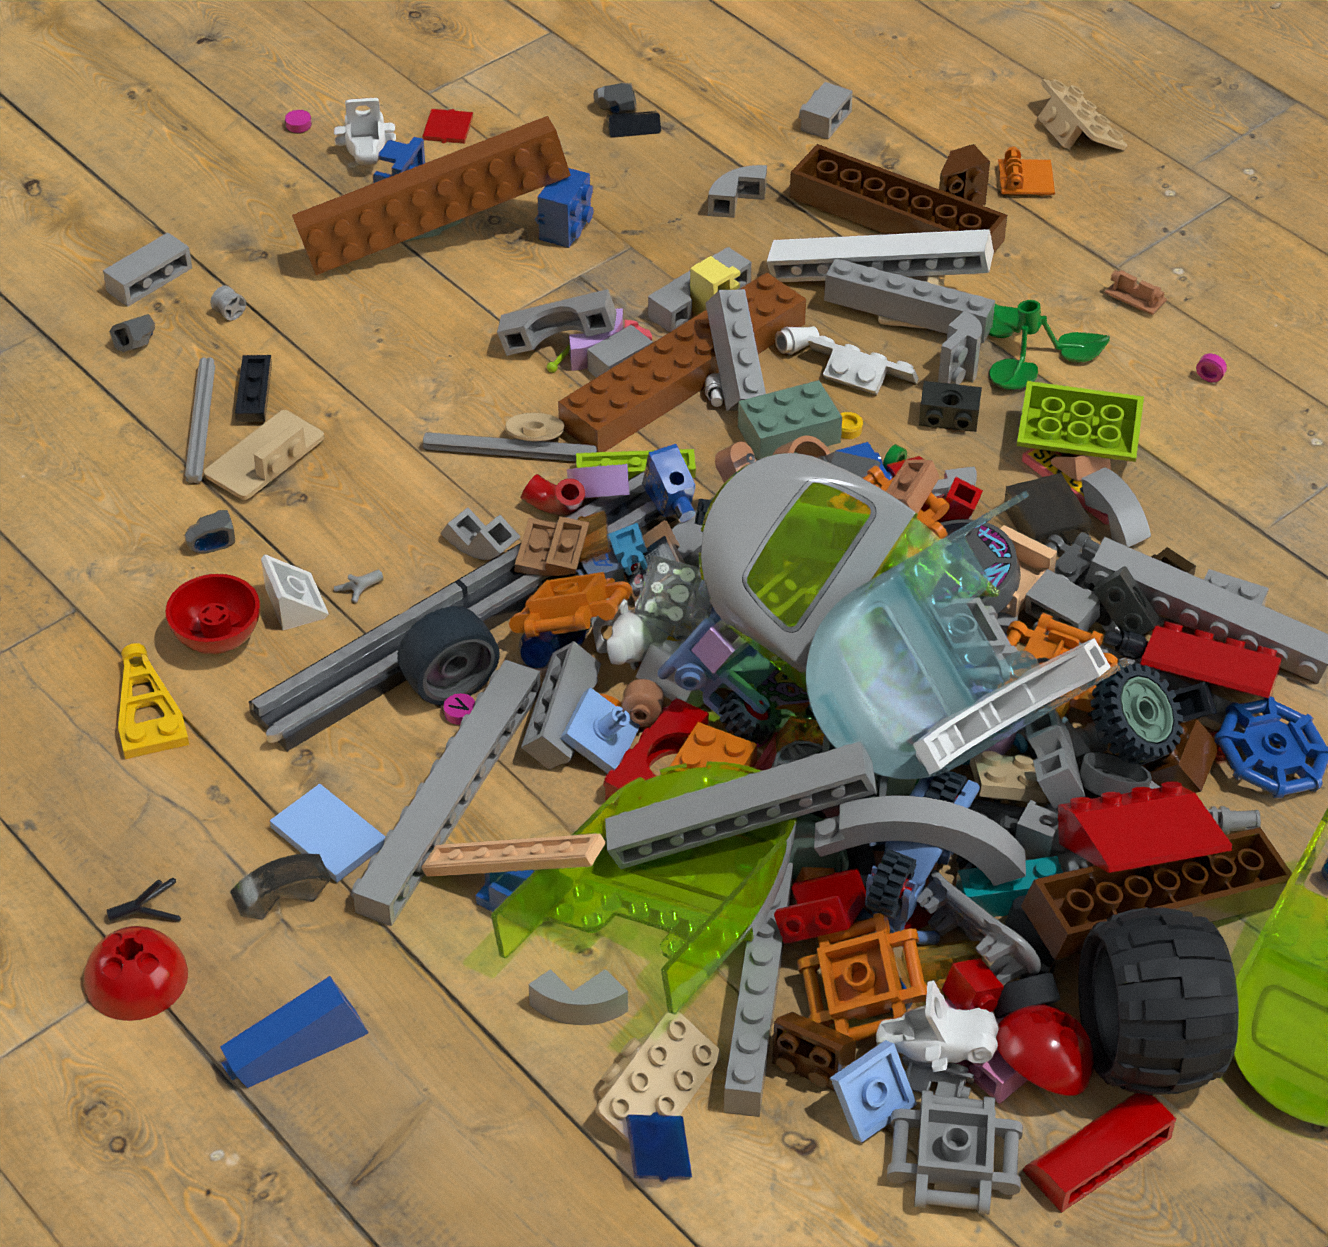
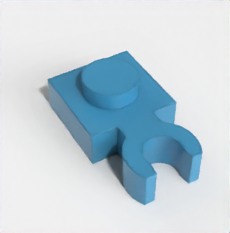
[609,523,647,576]

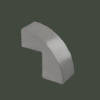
[708,165,767,218]
[1081,468,1151,547]
[440,507,520,560]
[528,969,628,1025]

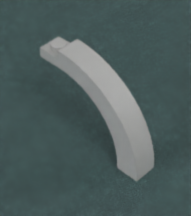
[814,796,1026,886]

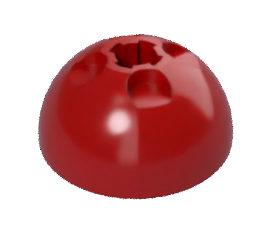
[165,574,260,654]
[83,926,188,1021]
[996,1005,1094,1096]

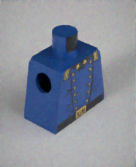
[642,444,696,522]

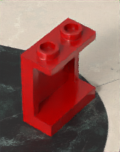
[774,868,866,944]

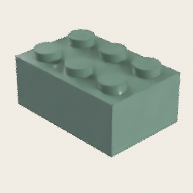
[738,380,842,460]

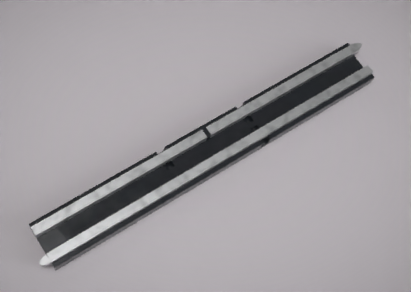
[249,471,678,752]

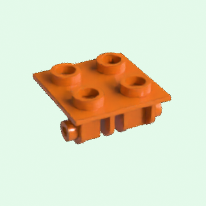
[998,146,1055,195]

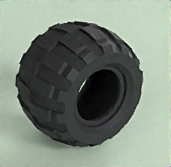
[1078,907,1239,1095]

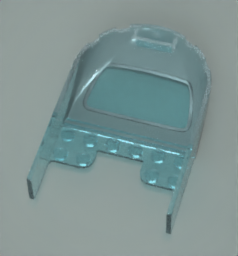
[806,490,1129,779]

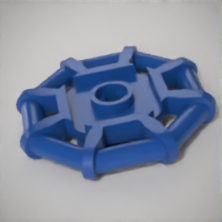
[1214,697,1328,799]

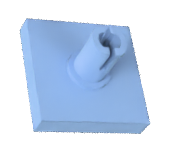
[560,687,640,773]
[830,1040,917,1142]

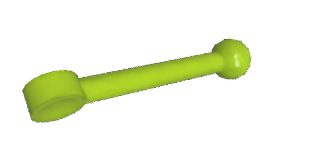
[547,345,570,373]

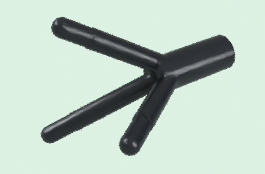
[106,878,181,922]

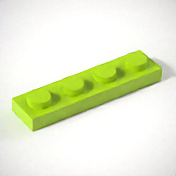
[576,449,696,480]

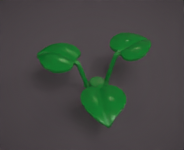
[989,300,1110,389]

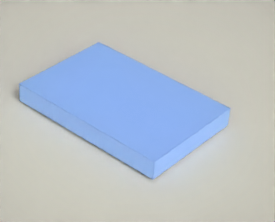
[270,784,385,882]

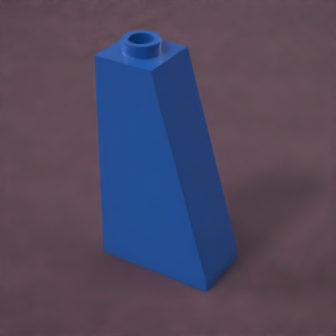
[220,976,369,1088]

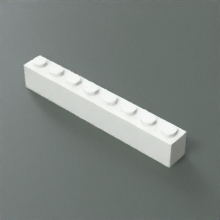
[767,229,994,282]

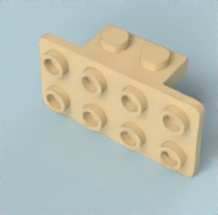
[1038,79,1127,150]
[204,410,324,500]
[595,1008,721,1157]

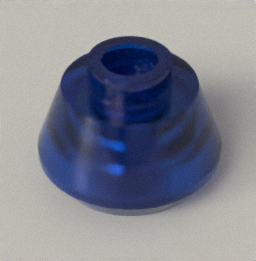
[519,631,561,669]

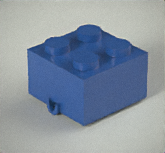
[535,168,593,248]

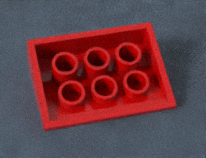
[1140,621,1282,698]
[1058,782,1232,873]

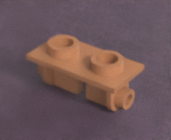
[1105,270,1167,315]

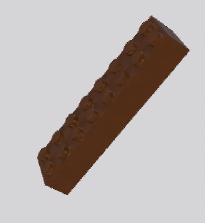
[790,144,1008,254]
[1021,827,1296,960]

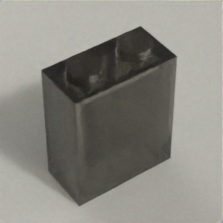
[1003,473,1091,546]

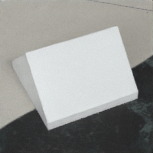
[261,554,329,630]

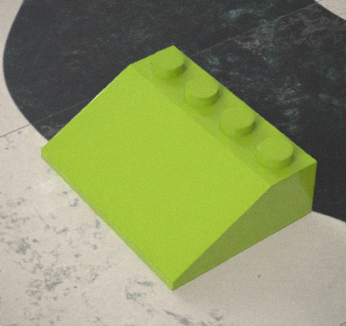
[1017,381,1144,462]

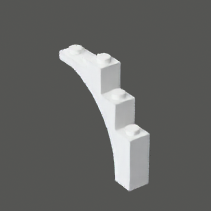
[913,638,1111,775]

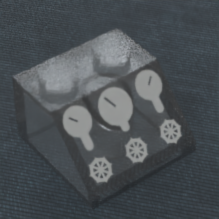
[634,556,712,640]

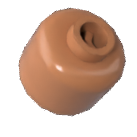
[621,679,665,727]

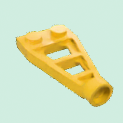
[118,643,189,759]

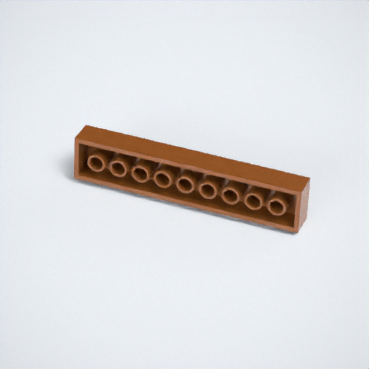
[292,116,571,275]
[558,272,806,452]

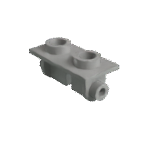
[902,1055,974,1099]

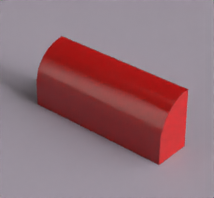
[1023,1093,1176,1213]

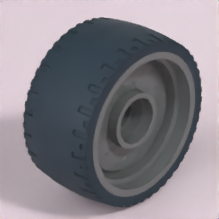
[397,606,500,705]

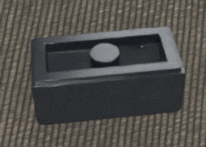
[606,110,661,138]

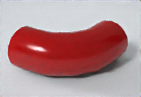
[521,474,585,516]

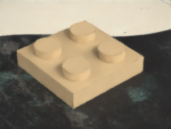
[970,751,1047,803]

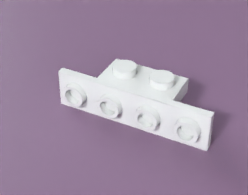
[807,335,919,395]

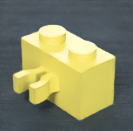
[690,256,740,316]

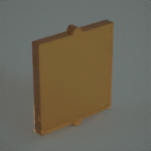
[577,510,611,562]

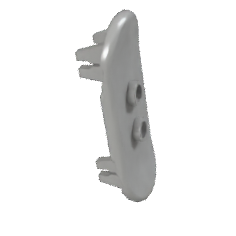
[917,870,1041,984]

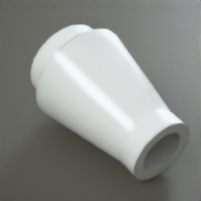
[775,326,819,355]

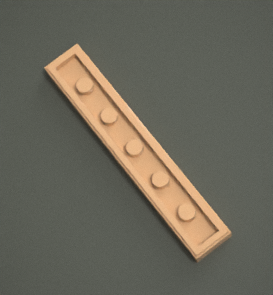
[421,834,605,877]

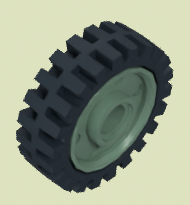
[1091,663,1183,765]

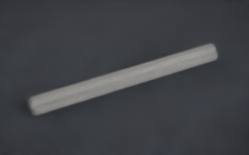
[185,357,215,484]
[423,432,597,462]

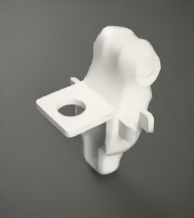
[334,98,396,165]
[591,597,674,670]
[876,980,999,1072]

